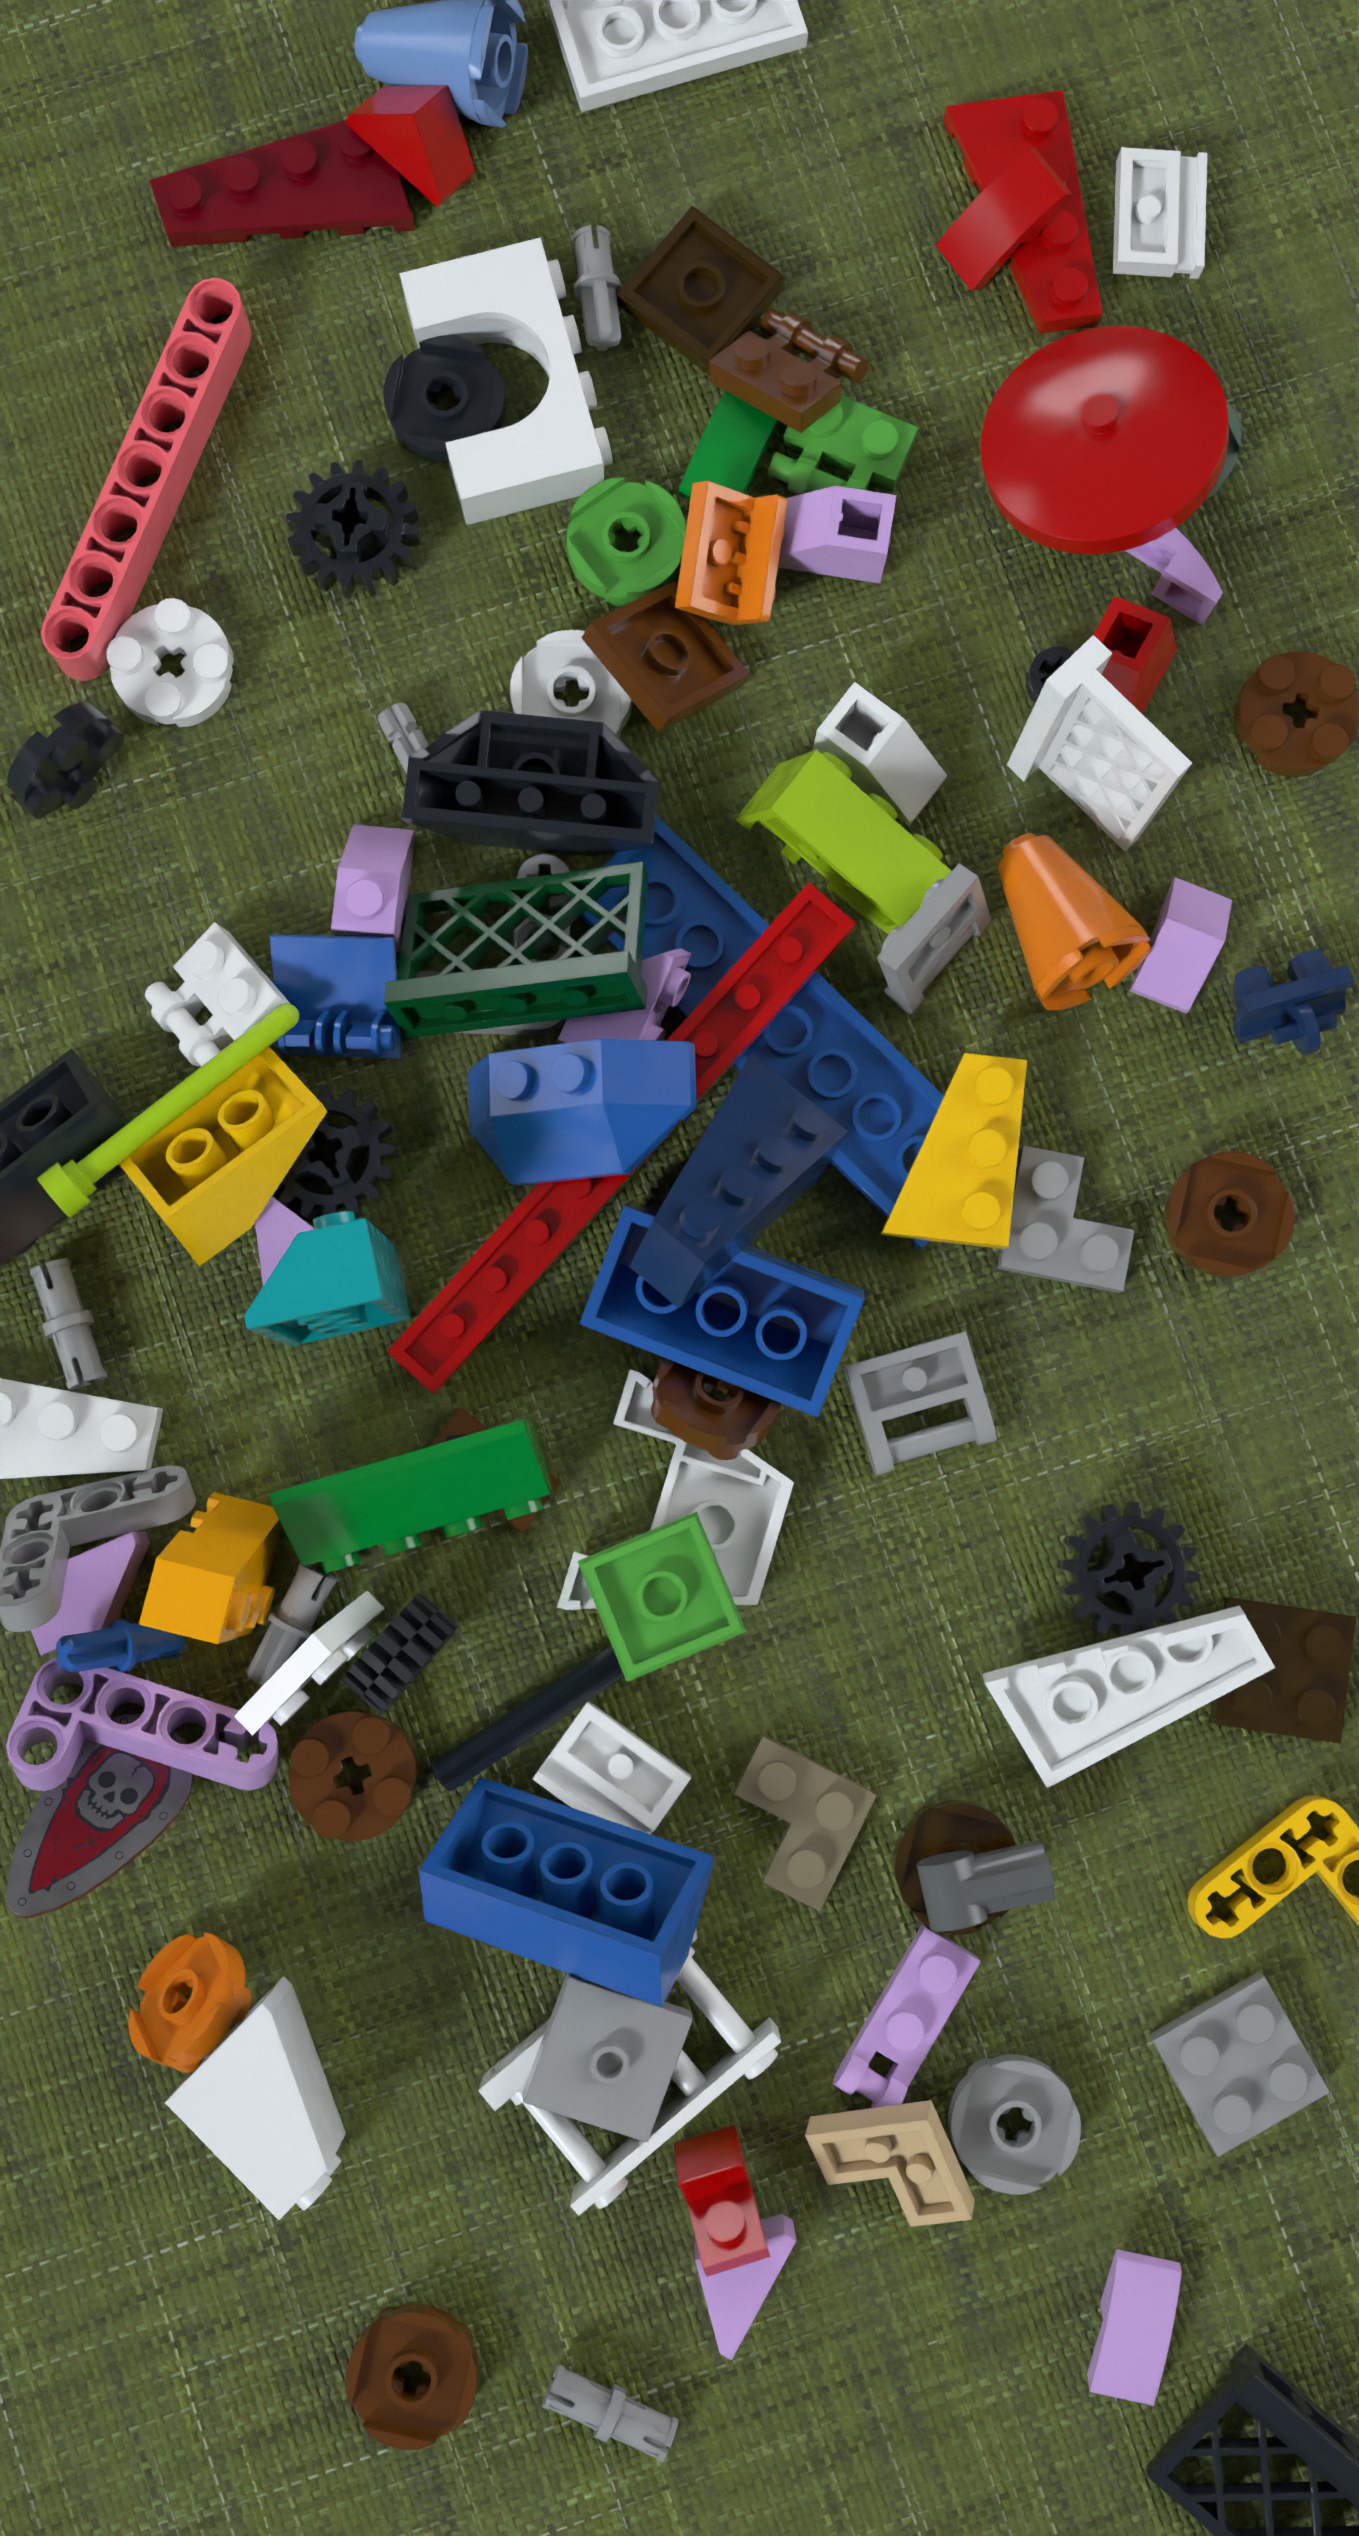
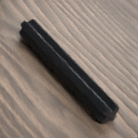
[432,1645,625,1791]

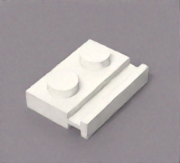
[1113,147,1207,279]
[533,1701,691,1834]

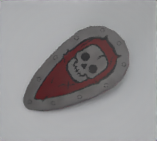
[6,1714,193,1918]

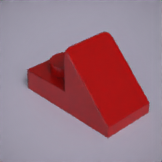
[674,2125,771,2277]

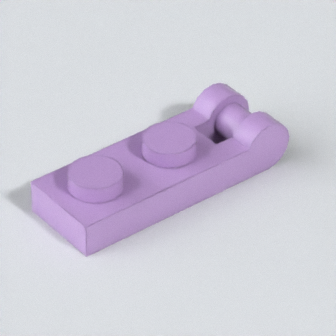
[833,1923,981,2108]

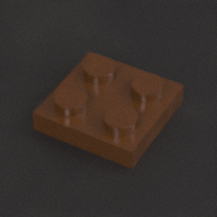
[581,581,750,733]

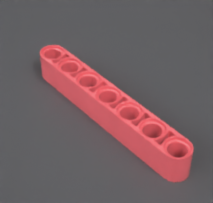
[41,278,252,681]

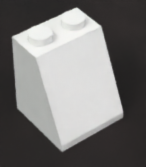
[165,1976,346,2220]

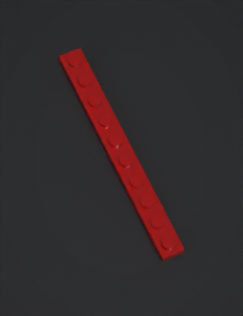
[387,882,856,1394]

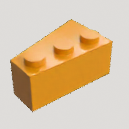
[139,1492,282,1644]

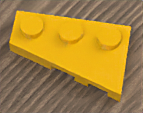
[880,1053,1027,1249]

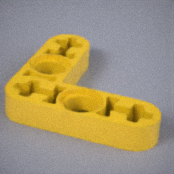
[1188,1795,1359,1938]

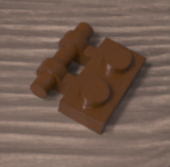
[709,309,868,433]

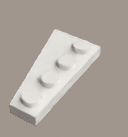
[546,0,808,112]
[0,1378,163,1479]
[982,1605,1275,1788]

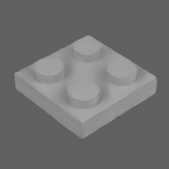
[1148,1972,1330,2157]

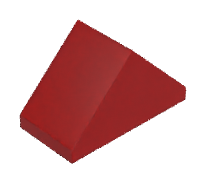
[345,85,475,207]

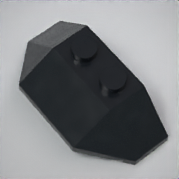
[402,710,659,857]

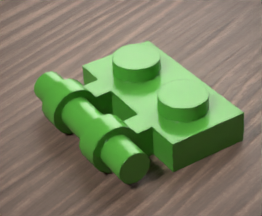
[767,395,918,495]

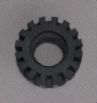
[342,1593,459,1715]

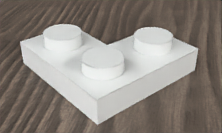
[234,1591,385,1735]

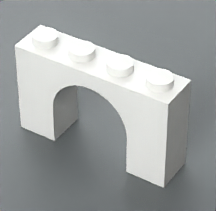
[399,237,613,525]

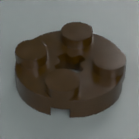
[892,1800,1017,1935]

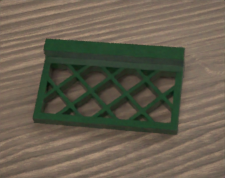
[384,862,649,1038]

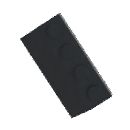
[0,1048,130,1266]

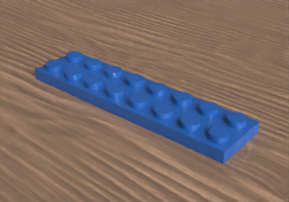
[569,815,944,1250]

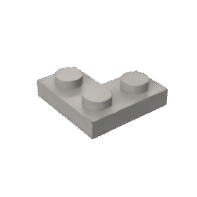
[997,1145,1134,1293]

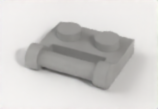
[877,864,992,1014]
[843,1331,997,1476]

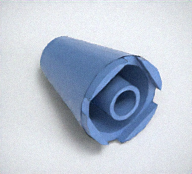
[354,0,528,128]

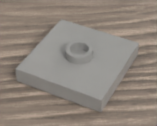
[522,1973,693,2142]

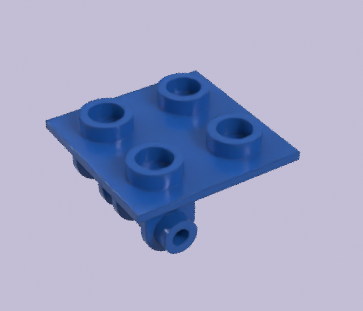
[270,934,402,1059]

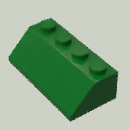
[269,1419,555,1574]

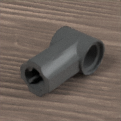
[916,1840,1055,1932]

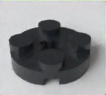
[383,336,506,462]
[7,702,124,819]

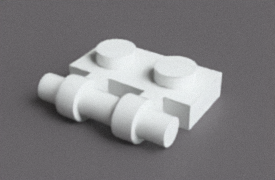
[145,922,291,1066]

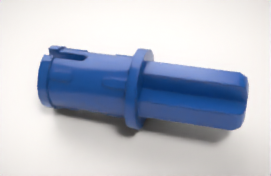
[56,1620,185,1673]

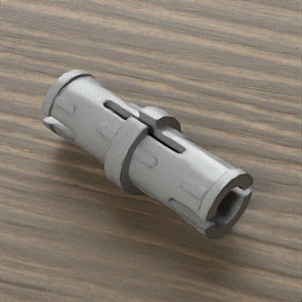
[29,1258,108,1390]
[542,2364,678,2463]

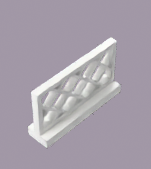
[1007,635,1192,851]

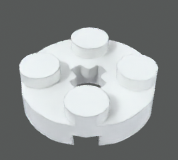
[106,598,234,727]
[510,630,633,738]

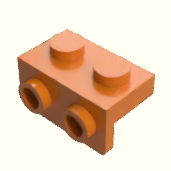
[675,481,787,625]

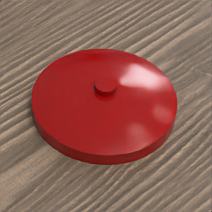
[980,326,1229,555]

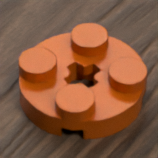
[128,1932,252,2073]

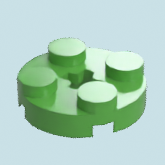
[566,477,686,607]

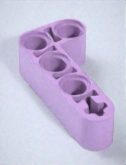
[6,1657,279,1791]

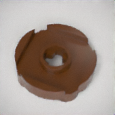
[1234,651,1359,777]
[1165,1151,1295,1278]
[651,1357,781,1460]
[288,1709,419,1841]
[345,2304,479,2450]

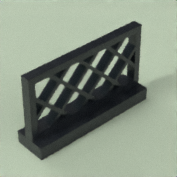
[1146,2343,1359,2536]

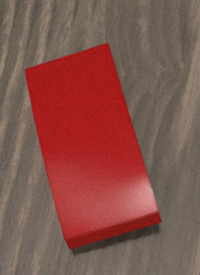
[935,147,1072,291]

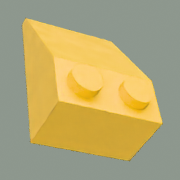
[119,1047,327,1267]

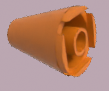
[997,833,1151,1010]

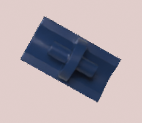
[1232,948,1355,1055]

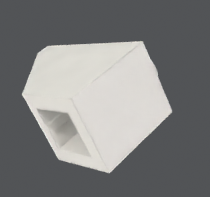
[813,682,947,826]

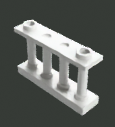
[478,1930,781,2216]

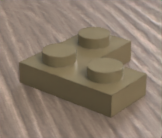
[733,1734,877,1911]

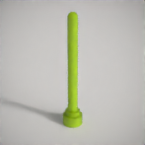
[37,1003,299,1218]

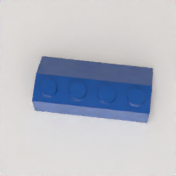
[579,1200,865,1417]
[419,1777,714,2007]

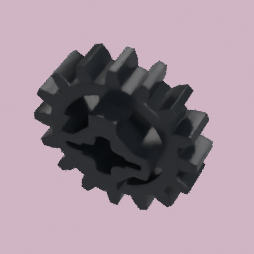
[286,460,421,598]
[278,1085,398,1221]
[1057,1502,1200,1638]

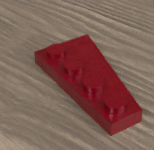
[149,119,415,247]

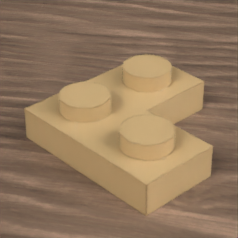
[805,2100,975,2227]

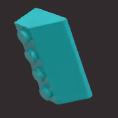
[244,1211,412,1347]

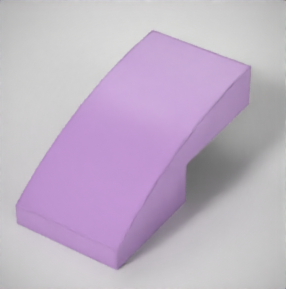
[1125,528,1223,626]
[1087,2249,1182,2406]

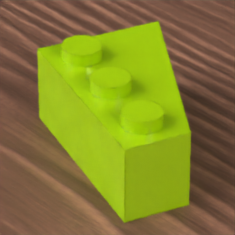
[735,750,952,934]

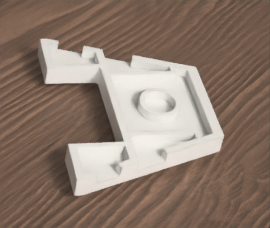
[557,1370,794,1610]

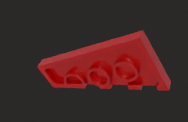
[943,90,1102,334]

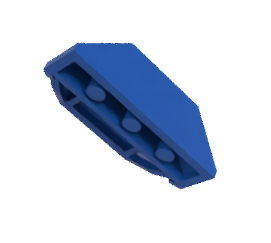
[468,1038,697,1186]

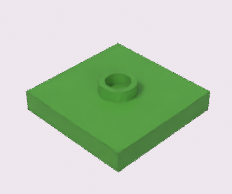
[577,1511,747,1682]

